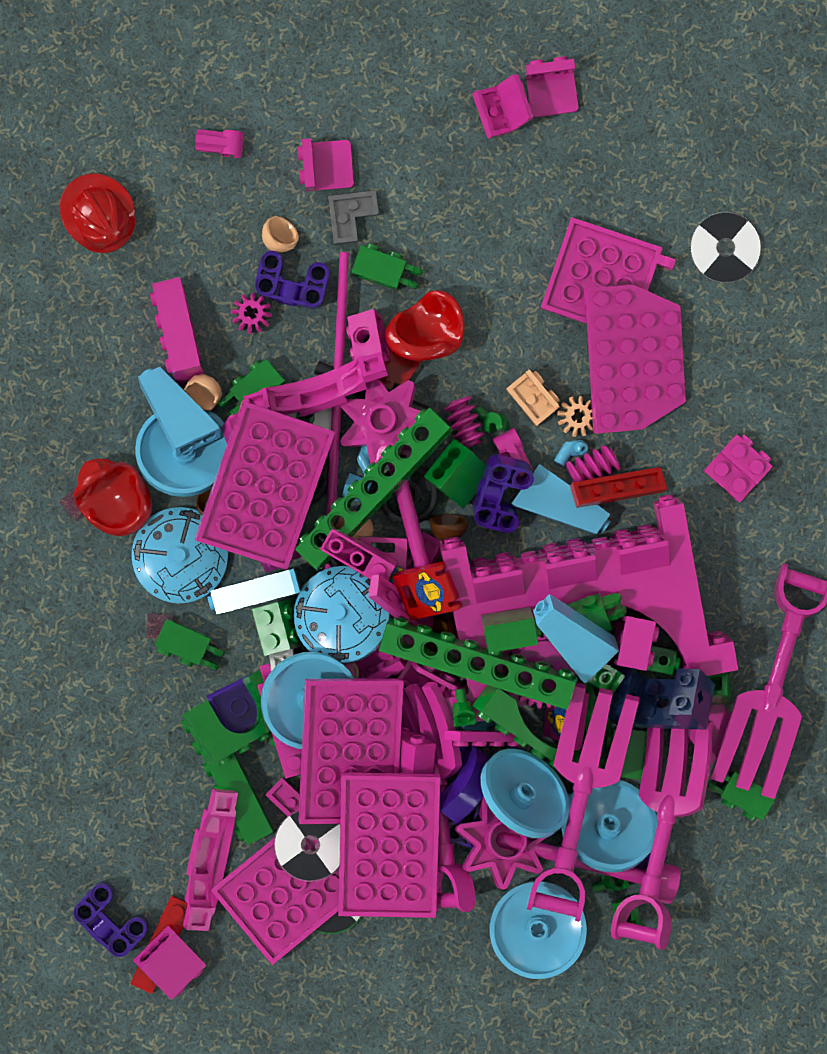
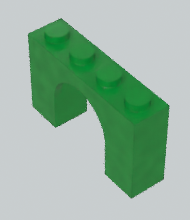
[182,670,272,766]

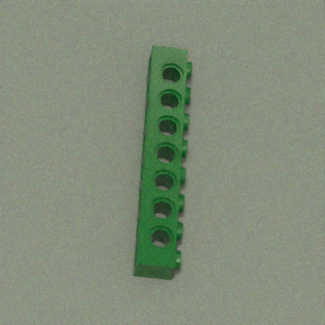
[295,407,454,570]
[379,617,578,710]

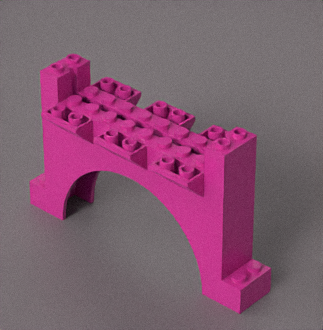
[439,495,738,721]

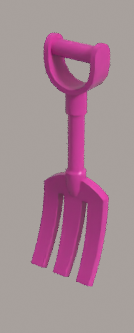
[710,563,827,799]
[401,682,475,912]
[527,682,640,922]
[611,720,713,950]

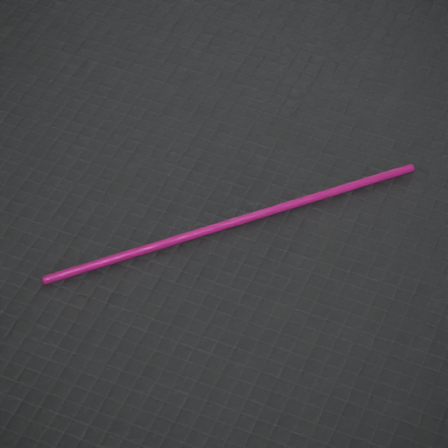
[323,252,349,570]

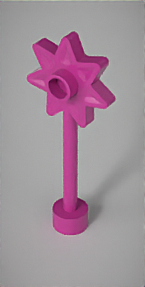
[340,379,444,599]
[455,795,680,904]

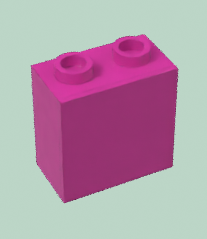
[399,727,436,774]
[133,926,206,1000]

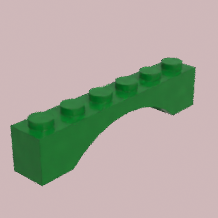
[472,685,604,770]

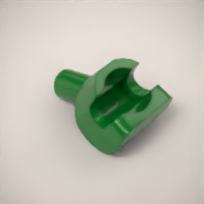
[474,406,509,433]
[452,689,477,727]
[591,875,630,893]

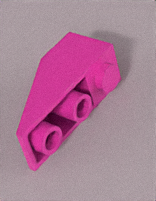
[320,528,398,580]

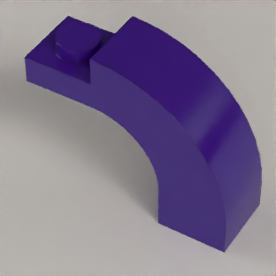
[439,742,490,824]

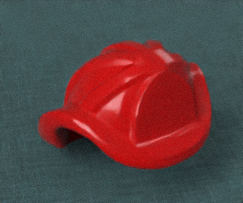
[60,173,135,253]
[385,290,465,361]
[73,459,152,536]

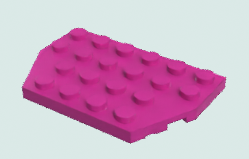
[585,285,686,433]

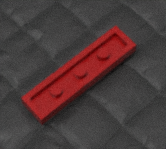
[570,467,667,508]
[130,895,188,994]

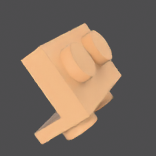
[506,370,560,426]

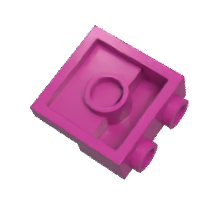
[703,434,773,503]

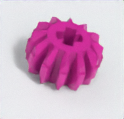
[231,293,272,334]

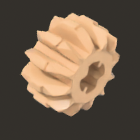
[557,396,593,437]

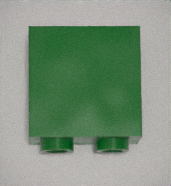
[424,439,486,509]
[481,607,541,653]

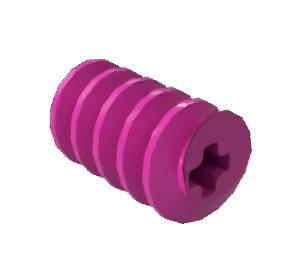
[444,396,486,448]
[566,445,621,482]

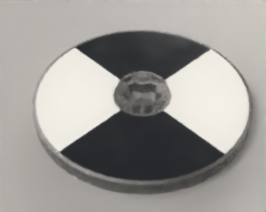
[689,212,762,284]
[274,810,340,882]

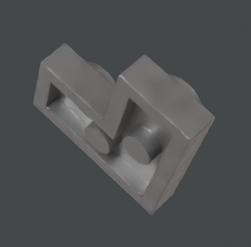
[328,190,379,245]

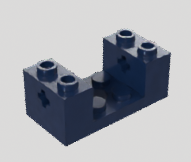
[608,667,715,730]

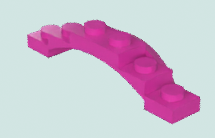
[243,352,388,417]
[183,789,238,931]

